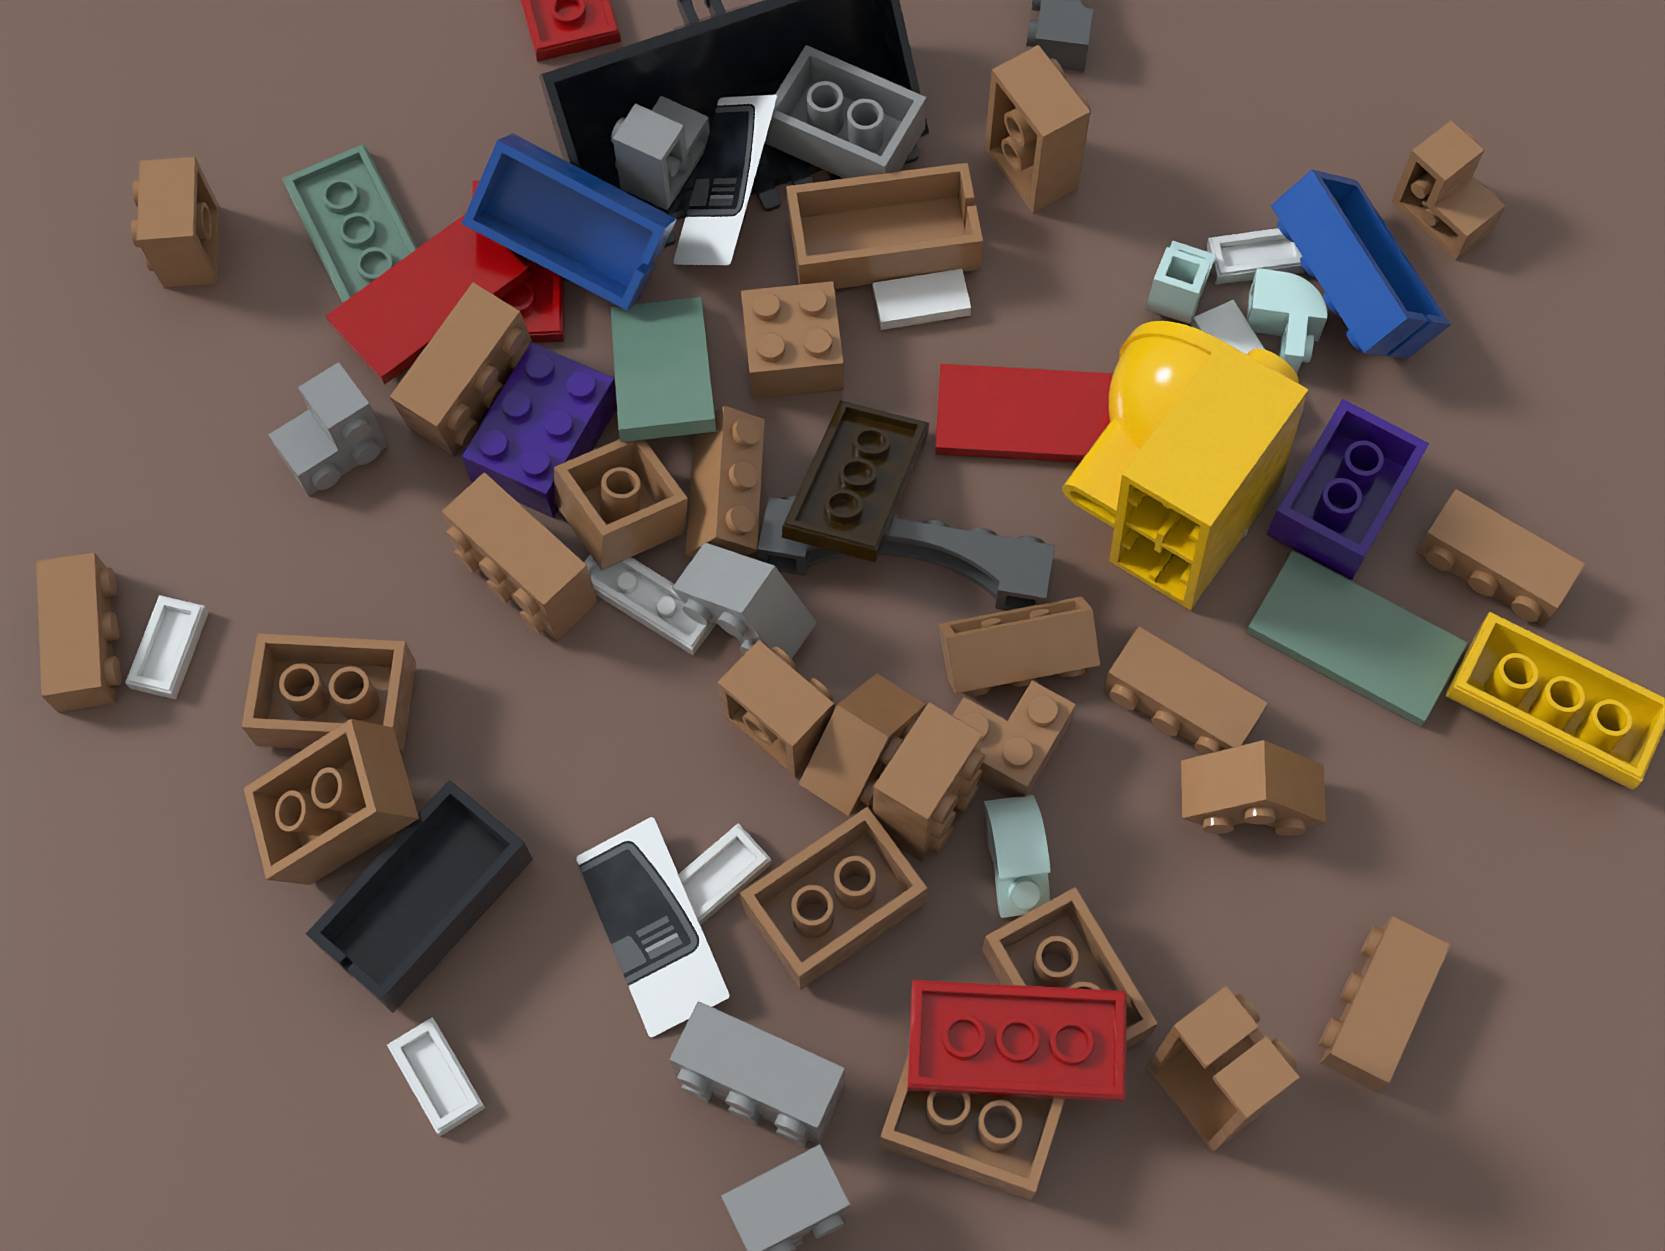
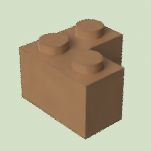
[1392,120,1506,260]
[799,673,926,816]
[952,680,1076,798]
[1181,740,1326,836]

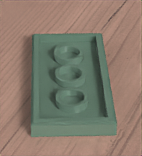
[282,144,417,303]
[610,297,716,442]
[1246,550,1468,727]

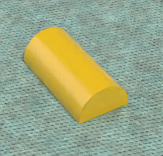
[1446,612,1665,790]

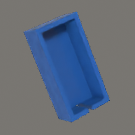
[461,133,677,310]
[1271,169,1451,359]

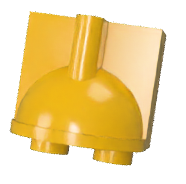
[1062,321,1309,611]

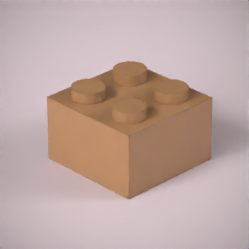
[131,156,220,288]
[741,281,844,399]
[554,439,688,570]
[717,640,834,778]

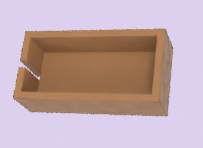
[786,162,983,289]
[1146,985,1300,1153]

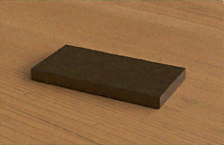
[782,400,930,562]

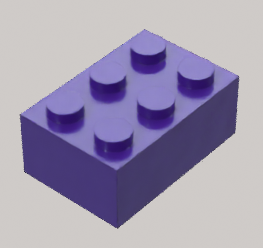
[462,342,617,518]
[1266,399,1429,580]

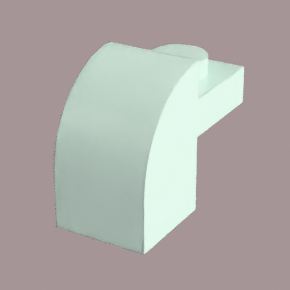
[1146,241,1216,324]
[1246,268,1327,374]
[984,795,1051,918]

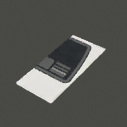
[673,95,777,265]
[576,817,730,1037]

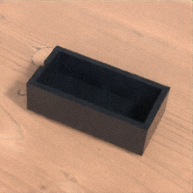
[306,780,533,1013]

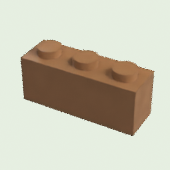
[685,405,765,558]
[1416,489,1585,627]
[36,552,122,713]
[939,596,1100,696]
[1103,626,1268,755]
[1319,916,1451,1093]

